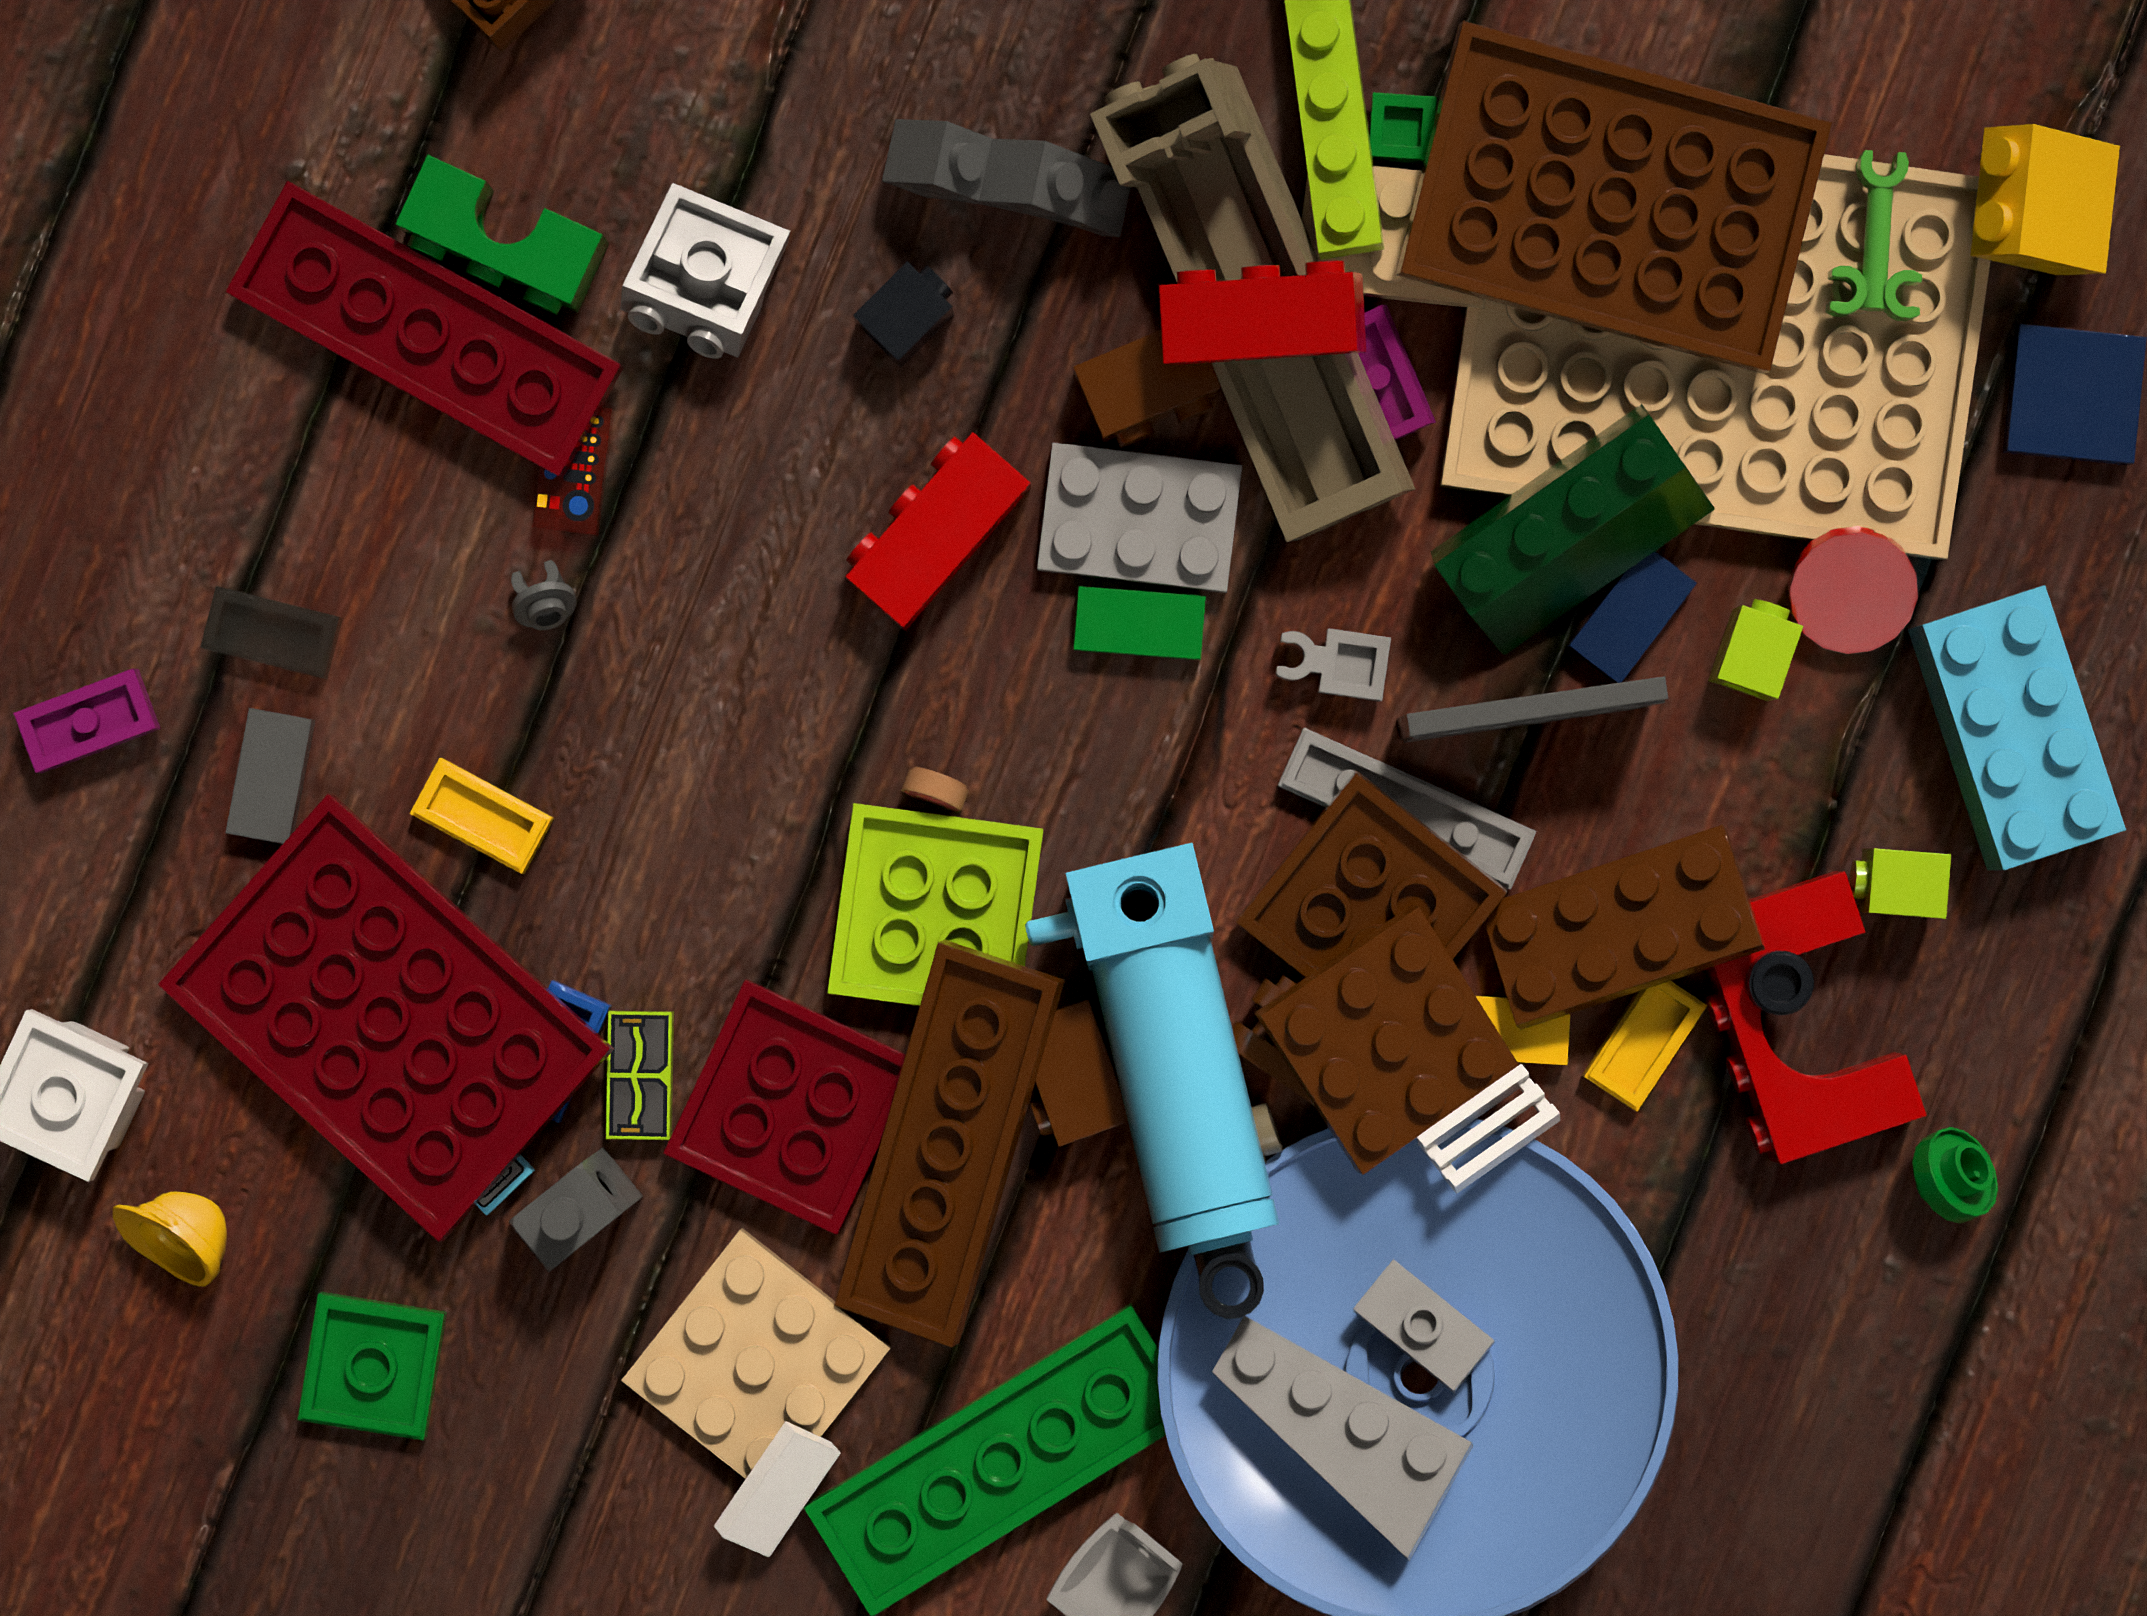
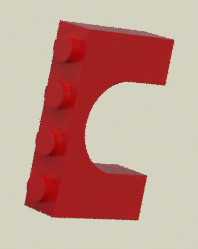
[1698,871,1927,1164]

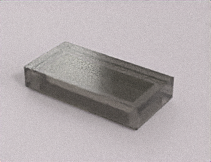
[200,586,343,680]

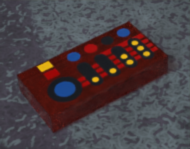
[532,408,615,537]

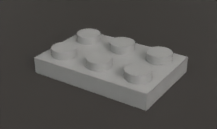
[1037,443,1242,593]

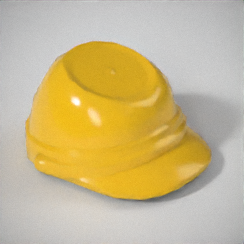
[112,1191,227,1287]

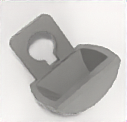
[1046,1513,1183,1616]

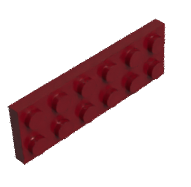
[225,180,624,479]

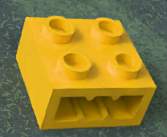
[1970,124,2120,275]

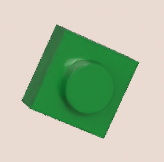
[1369,92,1437,164]

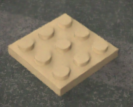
[621,1228,891,1479]

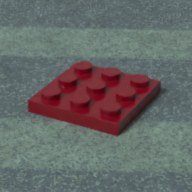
[663,979,906,1235]

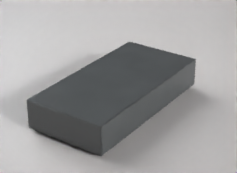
[225,708,316,844]

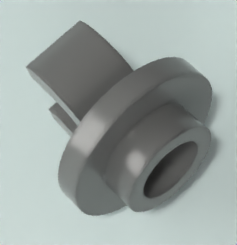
[511,560,577,630]

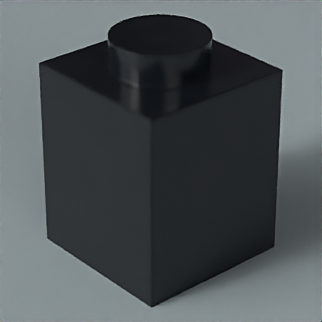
[853,261,954,368]

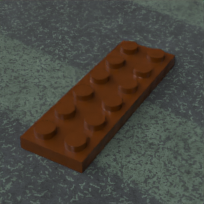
[834,940,1065,1347]

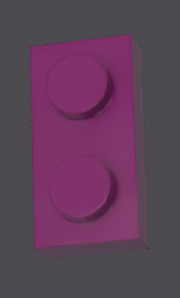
[1358,305,1436,441]
[13,668,161,774]

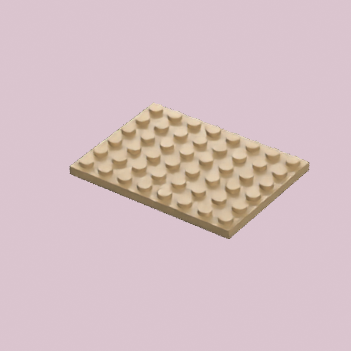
[1439,154,1991,561]

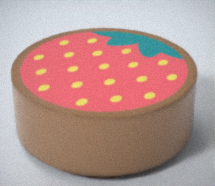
[901,767,969,813]

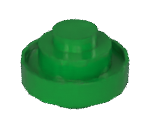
[1912,1127,1998,1224]

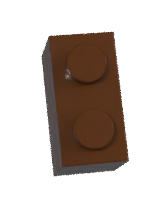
[1073,329,1222,448]
[1030,998,1128,1147]

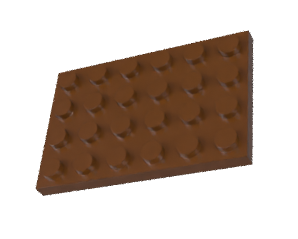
[1396,21,1832,374]

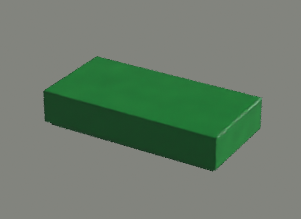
[1074,586,1206,661]

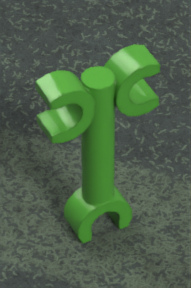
[1825,150,1922,321]

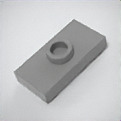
[1353,1259,1495,1393]

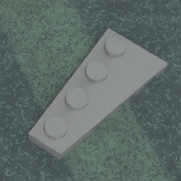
[1212,1316,1473,1561]

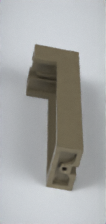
[1090,54,1416,542]

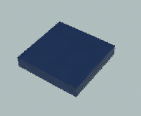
[2003,324,2147,466]

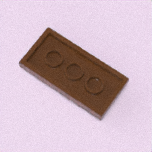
[1484,824,1765,1030]

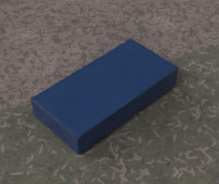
[1567,551,1697,683]

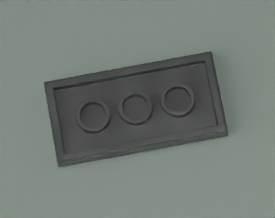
[1397,676,1669,743]

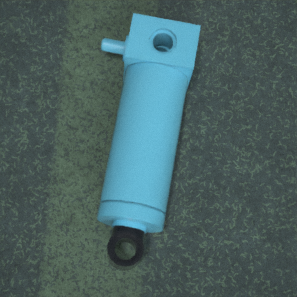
[1025,842,1279,1319]

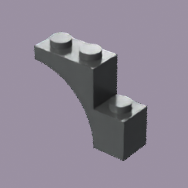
[882,119,1131,237]

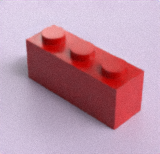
[1159,260,1367,365]
[845,432,1031,631]

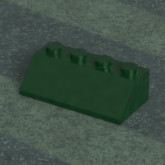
[1430,404,1715,655]

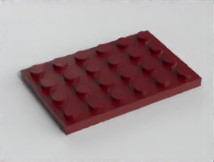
[158,793,614,1242]

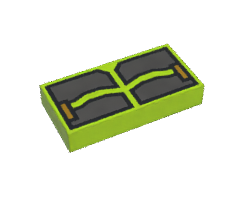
[606,1010,674,1140]

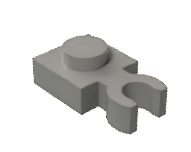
[1275,628,1391,702]

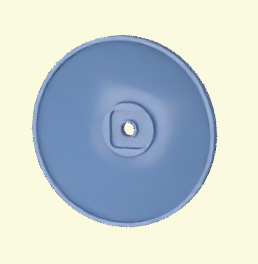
[1158,1119,1679,1616]

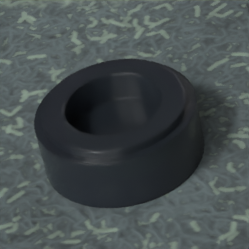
[1746,950,1814,1016]

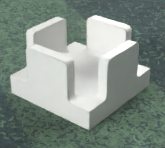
[0,1009,149,1182]

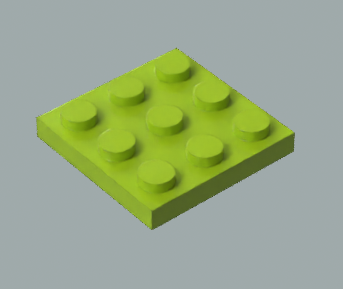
[828,803,1044,1006]

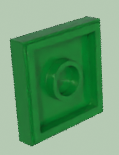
[298,1292,447,1440]

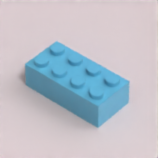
[1908,585,2126,870]

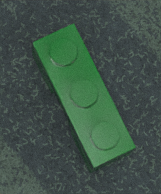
[396,154,609,315]

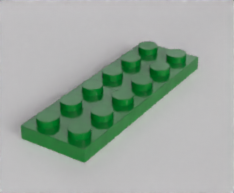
[804,1303,1166,1616]

